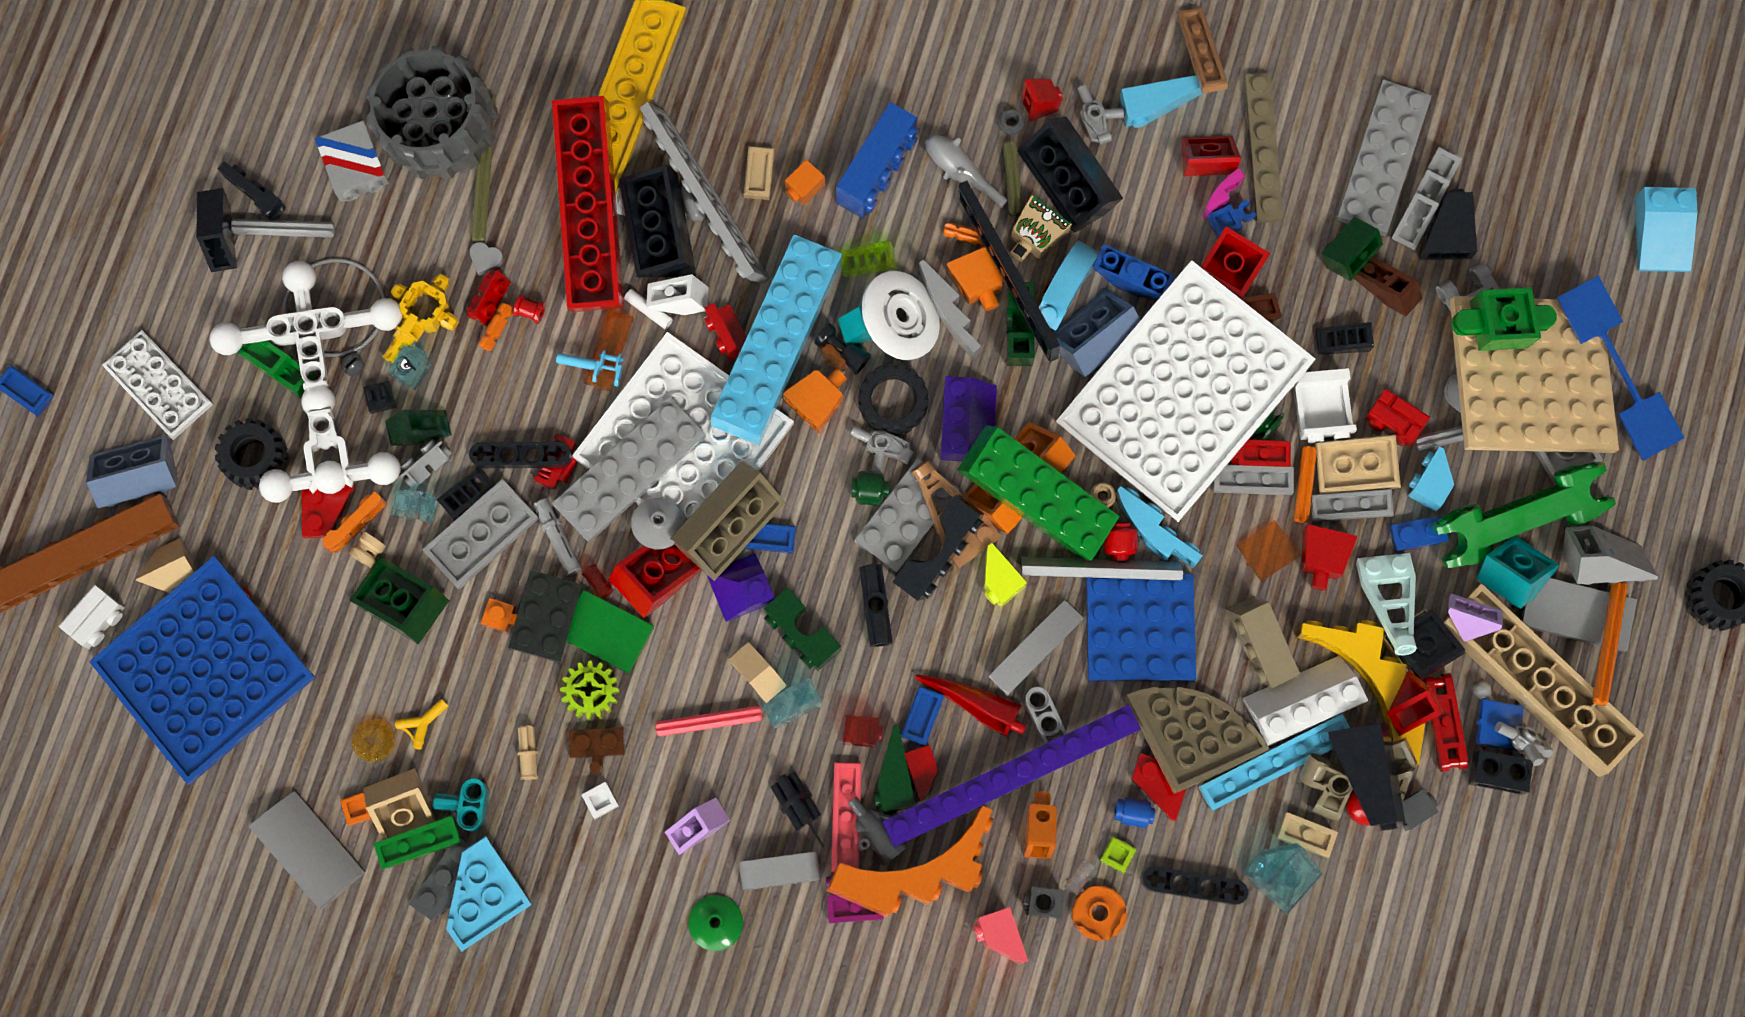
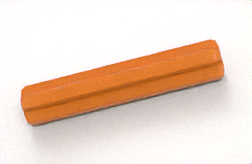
[1294,446,1317,523]

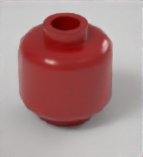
[1103,522,1138,561]

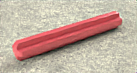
[655,706,762,736]

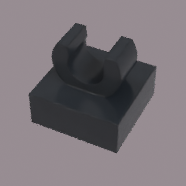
[363,381,397,414]

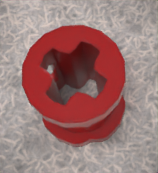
[513,294,546,324]

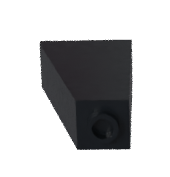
[1328,723,1405,831]

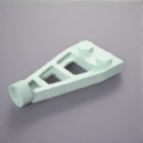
[1356,553,1417,655]

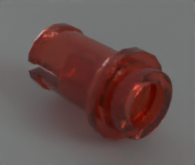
[582,564,614,599]

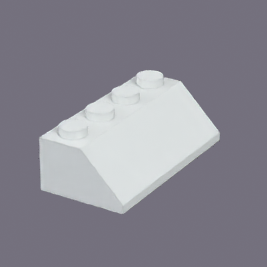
[1242,656,1368,746]

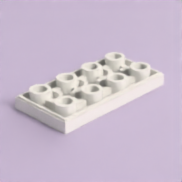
[103,330,213,440]

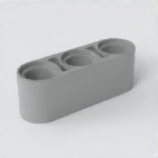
[1024,687,1067,746]
[739,852,821,890]

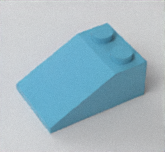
[1635,187,1697,272]

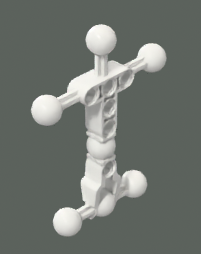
[210,261,403,503]

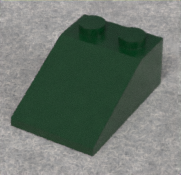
[349,557,450,645]

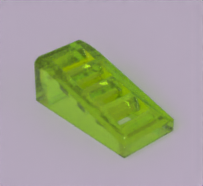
[839,240,897,277]

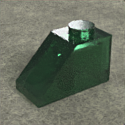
[385,410,452,446]

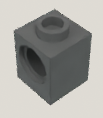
[1401,789,1439,831]
[1023,886,1065,919]

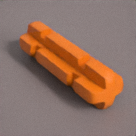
[943,222,985,247]
[478,303,514,352]

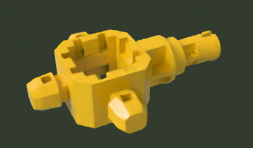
[382,274,459,366]

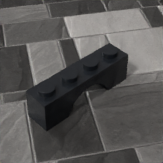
[893,495,985,601]

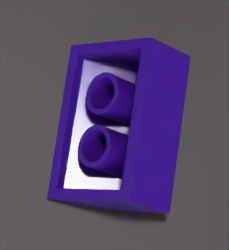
[940,376,997,462]

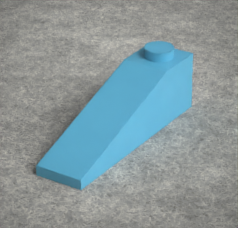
[1119,75,1202,128]

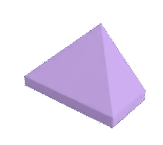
[1448,593,1503,642]

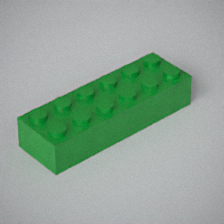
[957,425,1120,561]

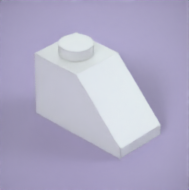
[646,274,709,315]

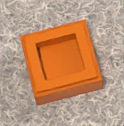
[340,792,372,826]

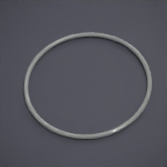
[283,258,385,357]

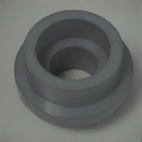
[998,109,1024,135]

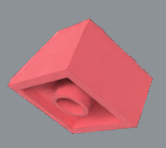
[973,907,1028,964]

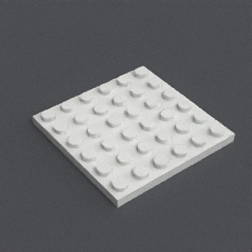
[572,332,794,522]

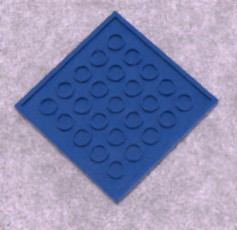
[89,556,316,785]

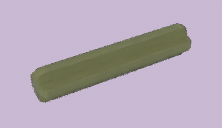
[1003,141,1023,216]

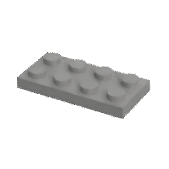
[854,458,960,574]
[422,479,539,590]

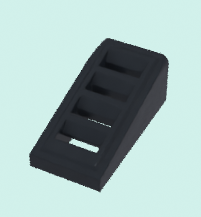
[1316,322,1374,355]
[437,468,495,521]

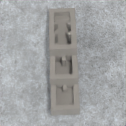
[1391,147,1462,250]
[919,260,981,360]
[989,600,1084,696]

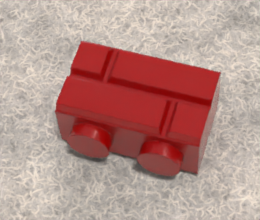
[1365,388,1430,447]

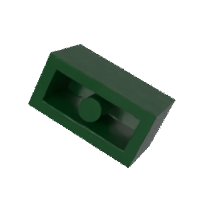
[1321,217,1383,281]

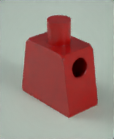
[1301,524,1357,591]

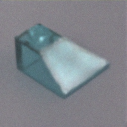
[1243,843,1322,915]

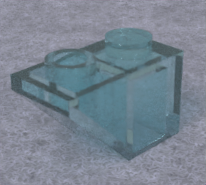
[762,678,823,730]

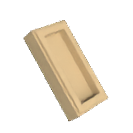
[744,146,775,200]

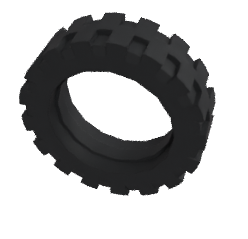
[858,363,928,436]

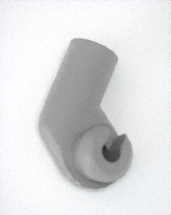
[681,186,706,222]

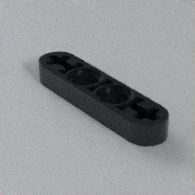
[469,442,573,468]
[1141,866,1248,905]

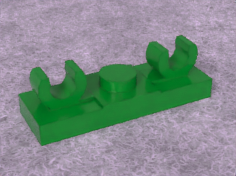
[373,816,462,870]

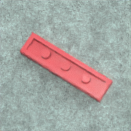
[831,762,862,872]

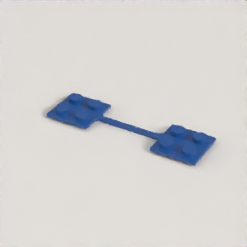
[1556,276,1684,461]

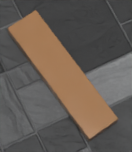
[1177,8,1228,94]

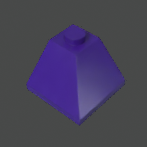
[707,553,775,622]

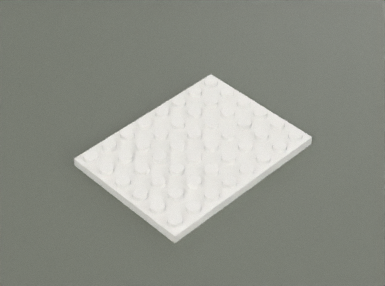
[1056,260,1315,523]

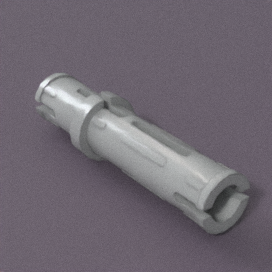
[533,498,582,577]

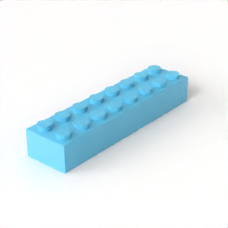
[711,234,842,446]

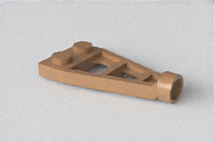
[911,460,1002,568]

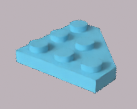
[446,835,532,952]

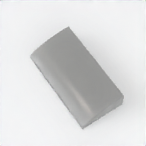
[248,791,365,909]

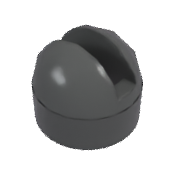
[342,354,364,377]

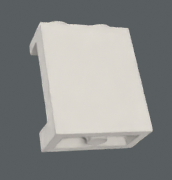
[1293,368,1357,443]

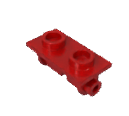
[466,270,511,327]

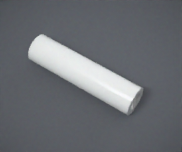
[624,289,673,330]

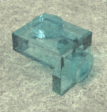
[391,490,437,523]

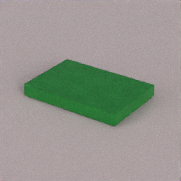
[566,590,655,674]

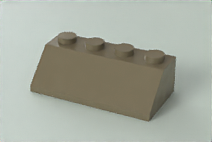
[670,461,785,581]

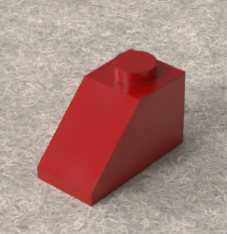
[1021,78,1063,122]

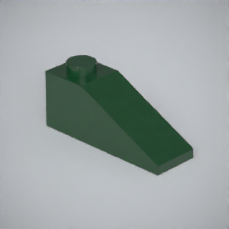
[873,725,915,814]

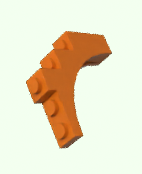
[826,806,993,917]

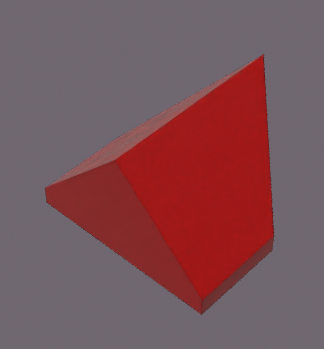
[1386,670,1444,736]

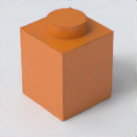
[785,159,825,206]

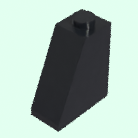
[196,188,237,272]
[1419,189,1477,260]

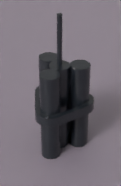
[770,772,824,848]

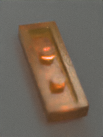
[584,309,634,391]

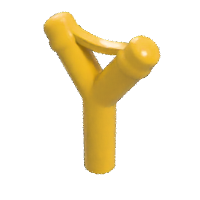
[395,699,449,750]

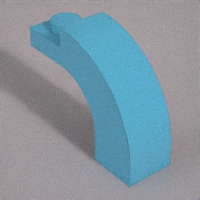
[1039,240,1100,331]

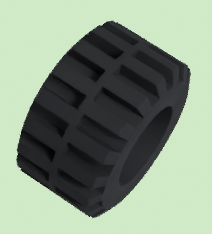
[215,419,289,490]
[1685,560,1745,631]

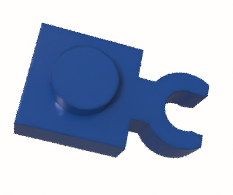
[1207,200,1256,238]

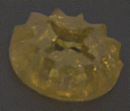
[351,719,395,762]

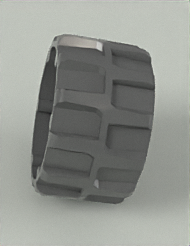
[366,46,498,180]

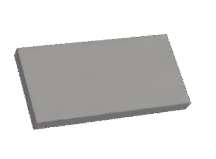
[1521,578,1637,652]

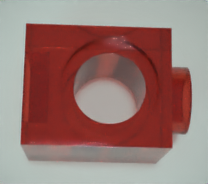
[843,715,883,748]

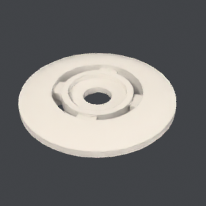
[862,271,940,360]

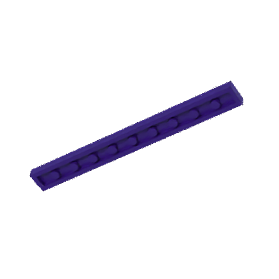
[882,705,1141,847]

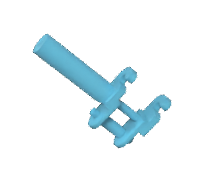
[556,350,624,387]

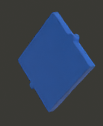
[1476,699,1524,751]

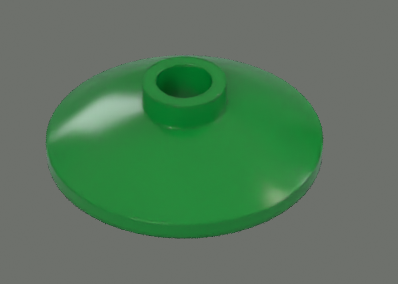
[688,895,743,951]

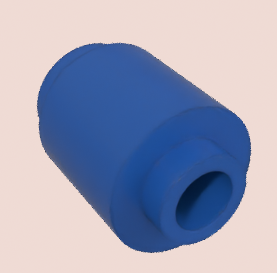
[1114,797,1155,829]

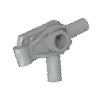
[1077,85,1124,145]
[850,426,913,473]
[1495,722,1553,766]

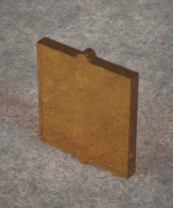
[1236,520,1300,582]

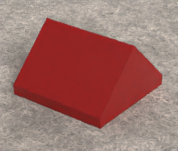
[1181,135,1241,176]
[1200,226,1271,298]

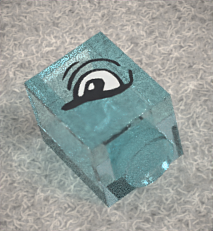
[388,345,431,391]

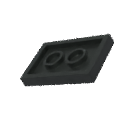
[508,570,582,663]

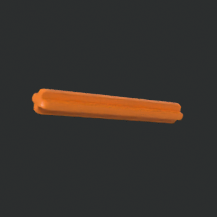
[1592,582,1628,706]

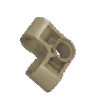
[1298,753,1353,822]

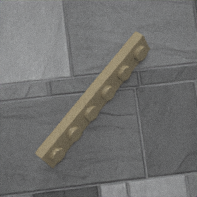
[1244,73,1283,223]

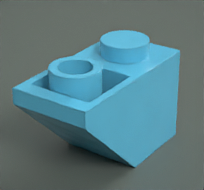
[1408,446,1454,512]

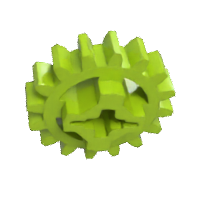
[560,661,620,720]

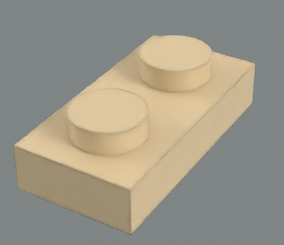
[1276,812,1338,858]

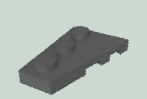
[409,838,470,921]

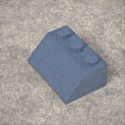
[1053,290,1141,377]
[86,435,177,508]

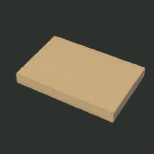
[1315,434,1401,494]

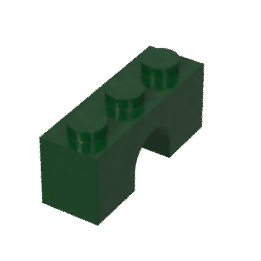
[1006,282,1035,366]
[763,587,842,672]

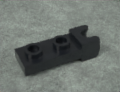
[217,161,286,220]

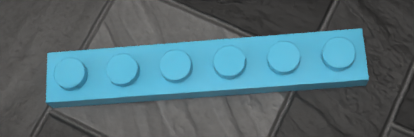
[1198,713,1350,812]

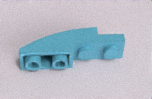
[1116,486,1203,569]

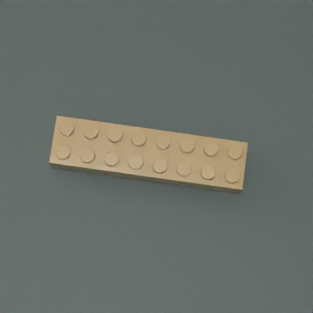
[1443,584,1644,777]

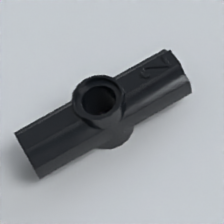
[859,564,893,647]

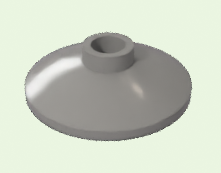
[631,498,685,550]

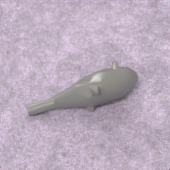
[925,134,1008,208]

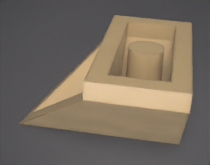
[135,538,197,593]

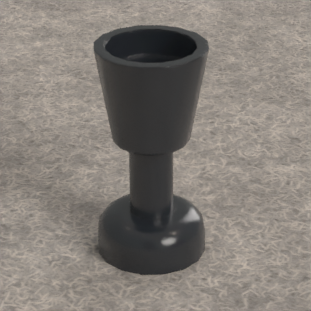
[814,323,871,375]

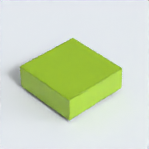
[1099,836,1137,874]

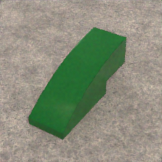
[237,341,318,399]

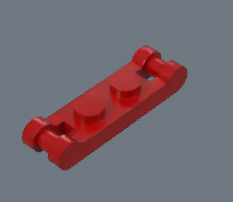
[1422,673,1469,772]

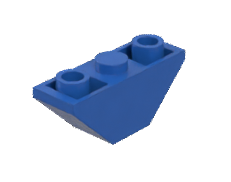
[1093,244,1176,299]

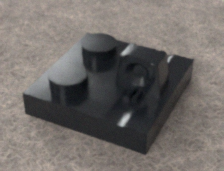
[1388,609,1465,680]

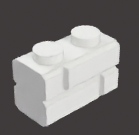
[59,584,125,649]

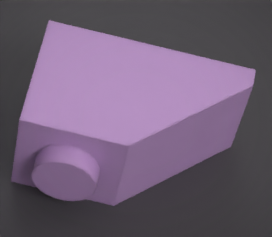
[665,798,730,855]

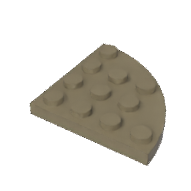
[1124,687,1270,794]

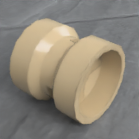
[349,531,386,568]

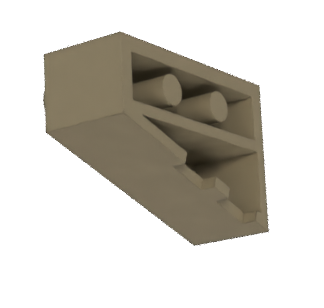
[1225,596,1300,688]

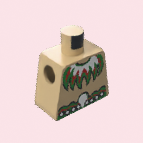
[1010,195,1071,262]

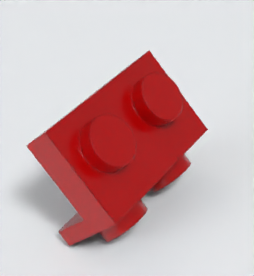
[703,303,747,361]

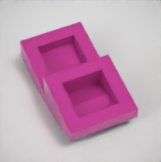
[1203,168,1245,220]

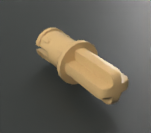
[517,725,539,780]

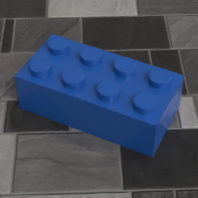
[836,102,919,219]

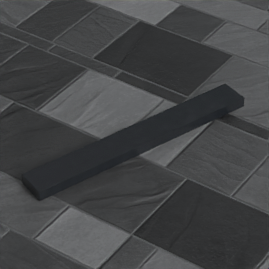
[958,180,1060,362]

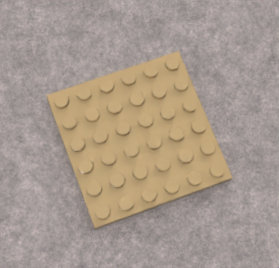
[1450,296,1619,453]

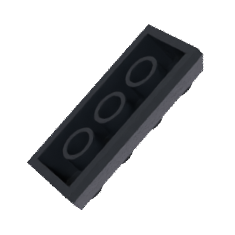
[1018,116,1123,233]
[619,165,696,278]

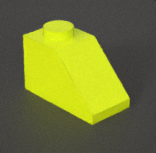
[984,543,1027,608]

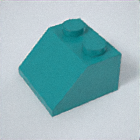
[1477,536,1559,609]

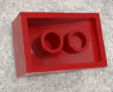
[608,544,701,618]

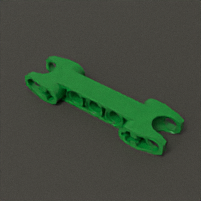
[1431,462,1616,568]

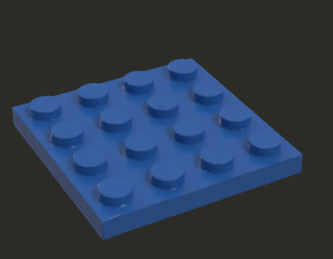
[1086,574,1196,682]

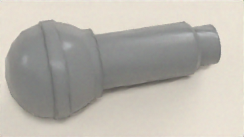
[1472,680,1495,701]

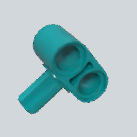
[433,778,490,832]

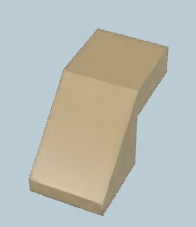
[728,642,787,703]

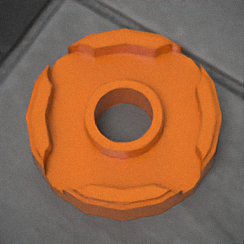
[1072,885,1127,941]

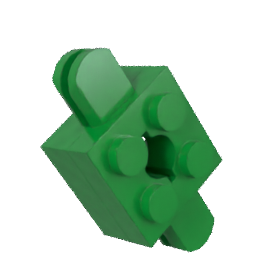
[1451,287,1557,351]

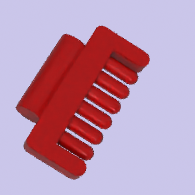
[534,434,577,490]

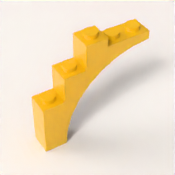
[1297,620,1425,766]

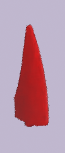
[915,674,1027,737]

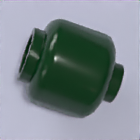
[851,471,889,506]

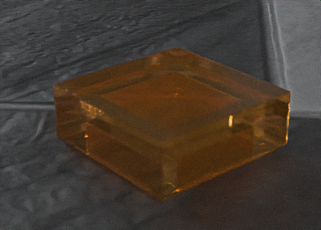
[822,344,846,373]

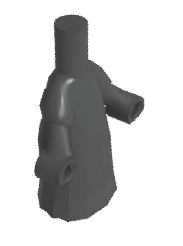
[848,797,908,866]

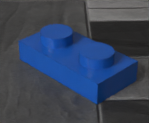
[1389,515,1449,553]

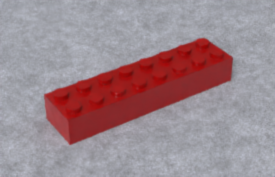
[552,96,624,312]

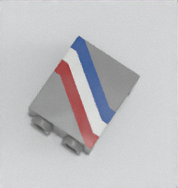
[314,121,389,202]

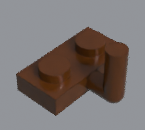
[569,727,625,775]

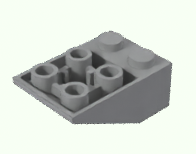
[1562,526,1658,585]

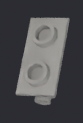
[399,439,451,488]

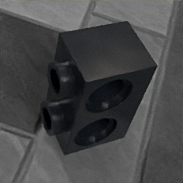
[1468,747,1533,795]

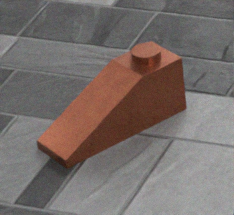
[1354,256,1423,317]

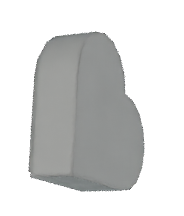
[469,242,504,276]

